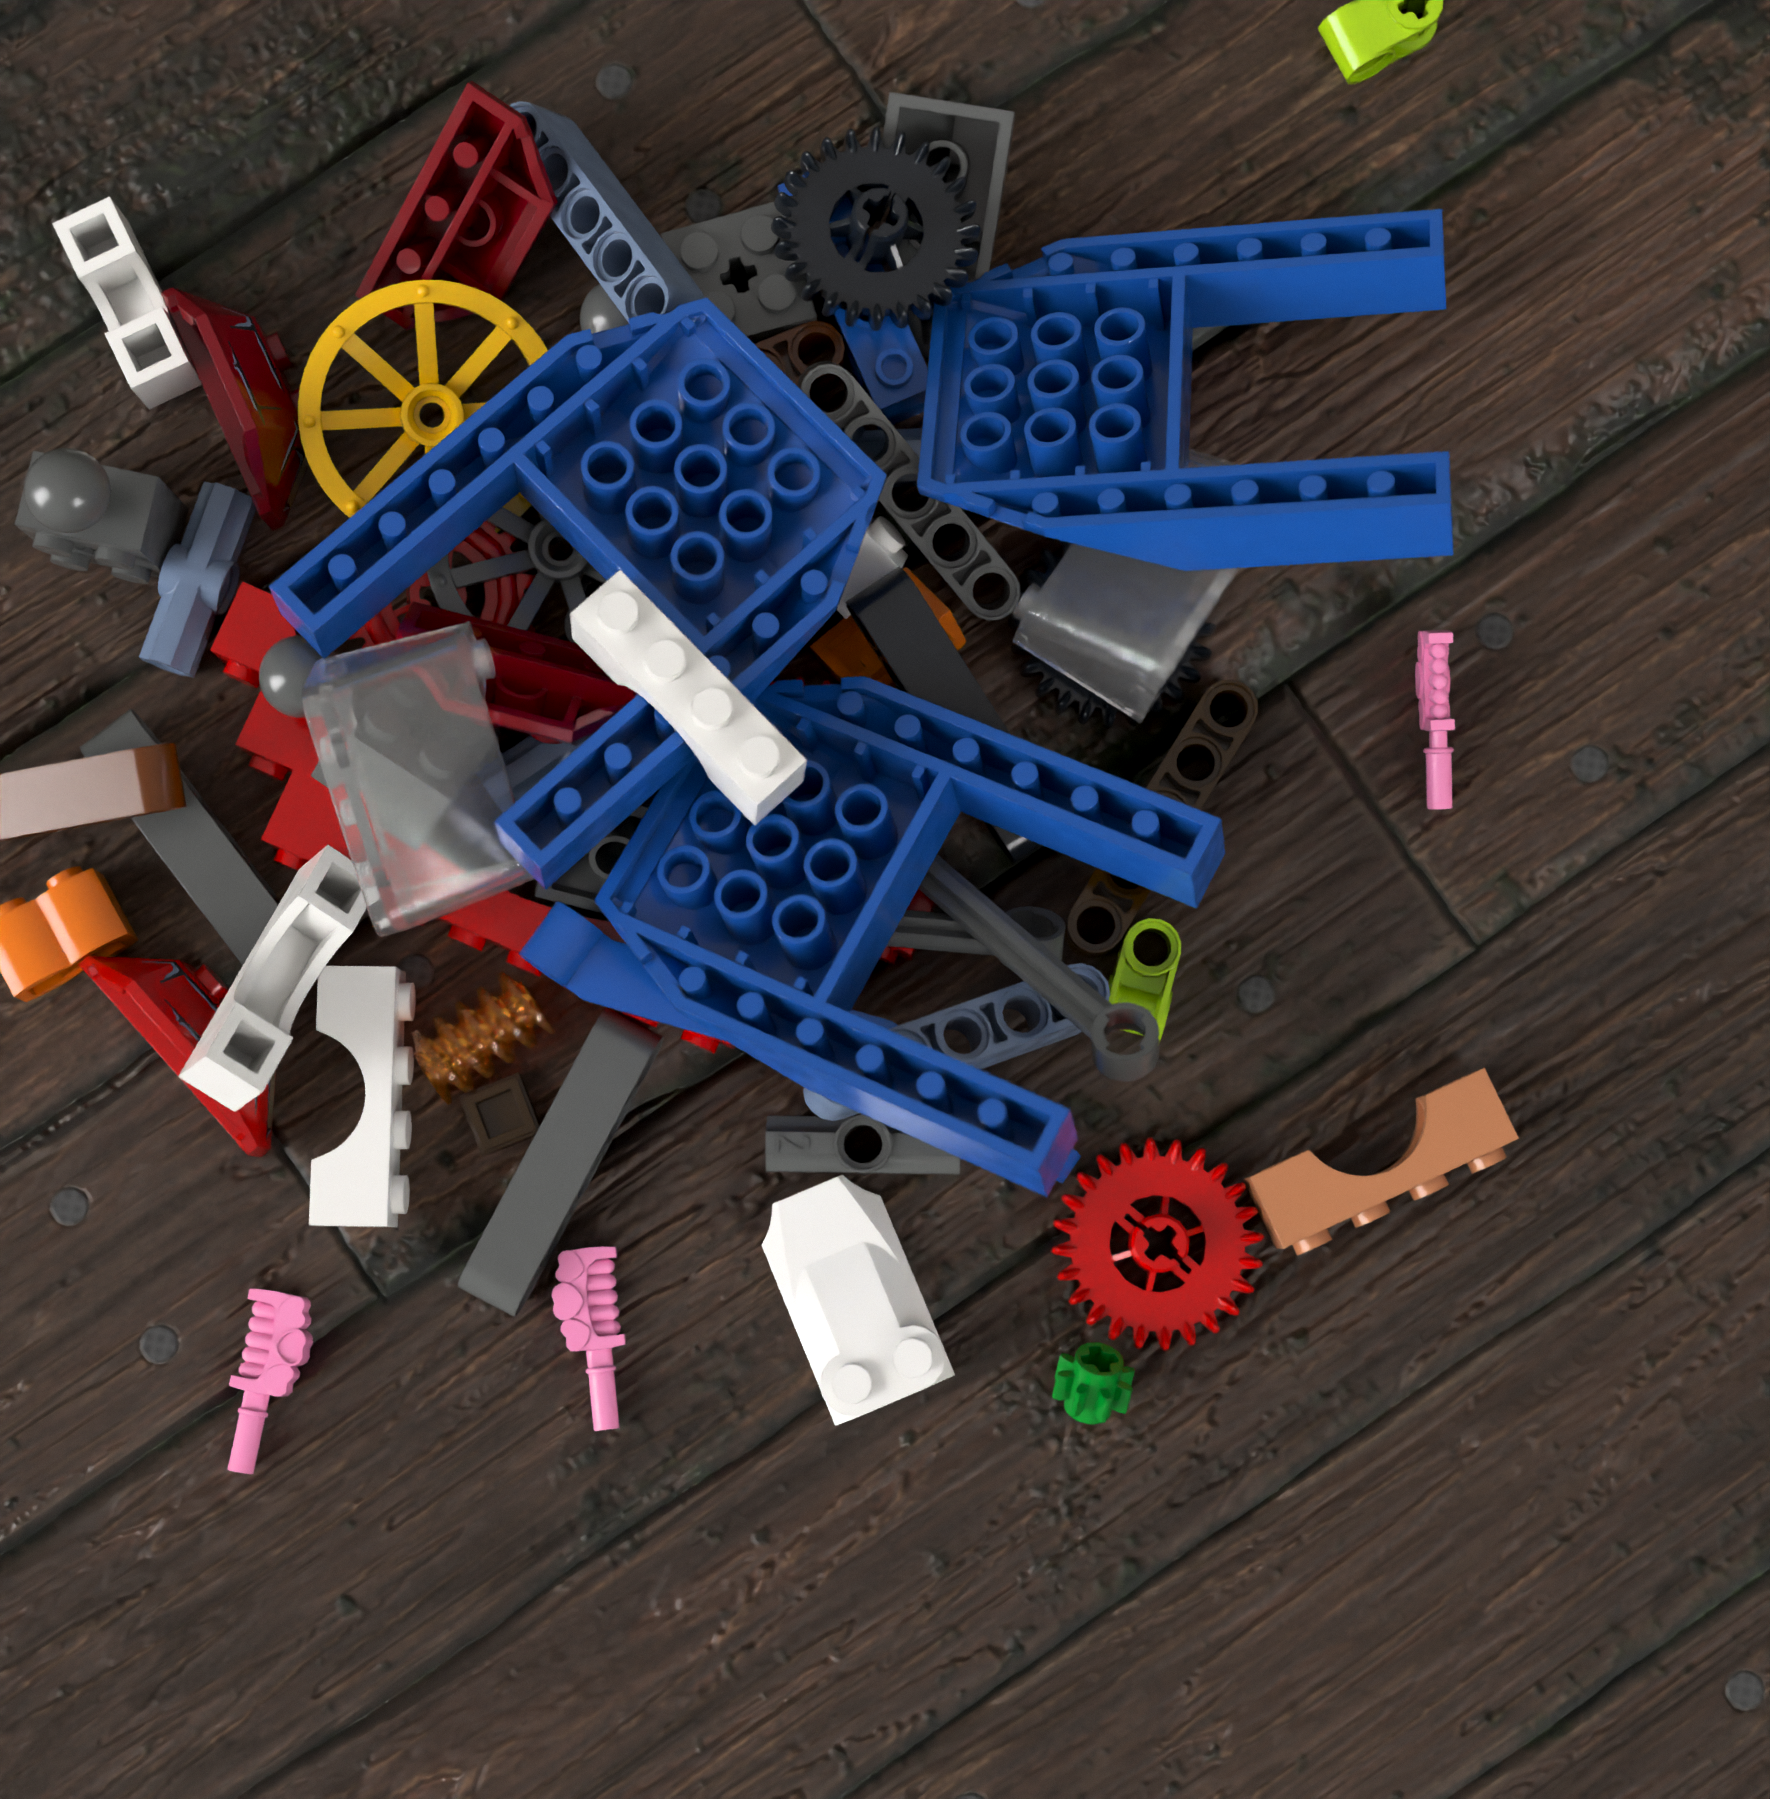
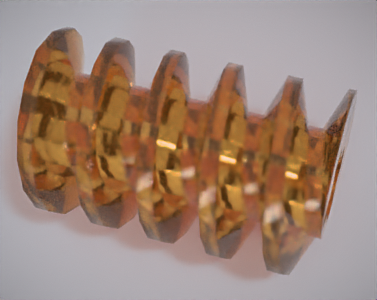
[411,971,557,1105]

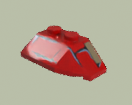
[78,956,276,1158]

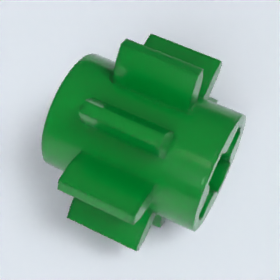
[1052,1342,1135,1424]

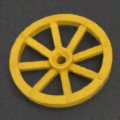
[298,280,548,533]

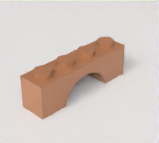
[1243,1068,1519,1255]

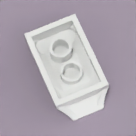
[762,1175,955,1426]

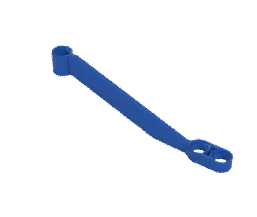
[519,901,1081,1184]

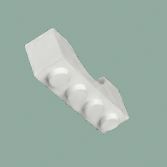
[570,570,807,825]
[178,845,382,1112]
[309,966,416,1227]

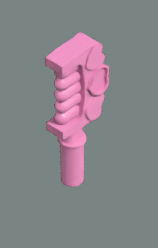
[1415,630,1455,809]
[551,1247,626,1431]
[227,1289,313,1474]

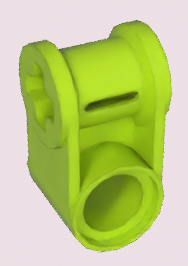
[1318,0,1443,84]
[1108,918,1181,1043]

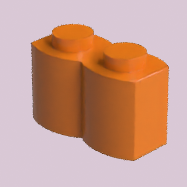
[0,866,138,1002]

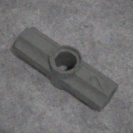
[765,1114,960,1175]

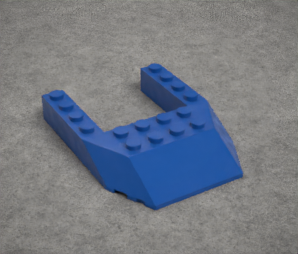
[917,209,1453,571]
[269,298,887,890]
[594,676,1225,1197]

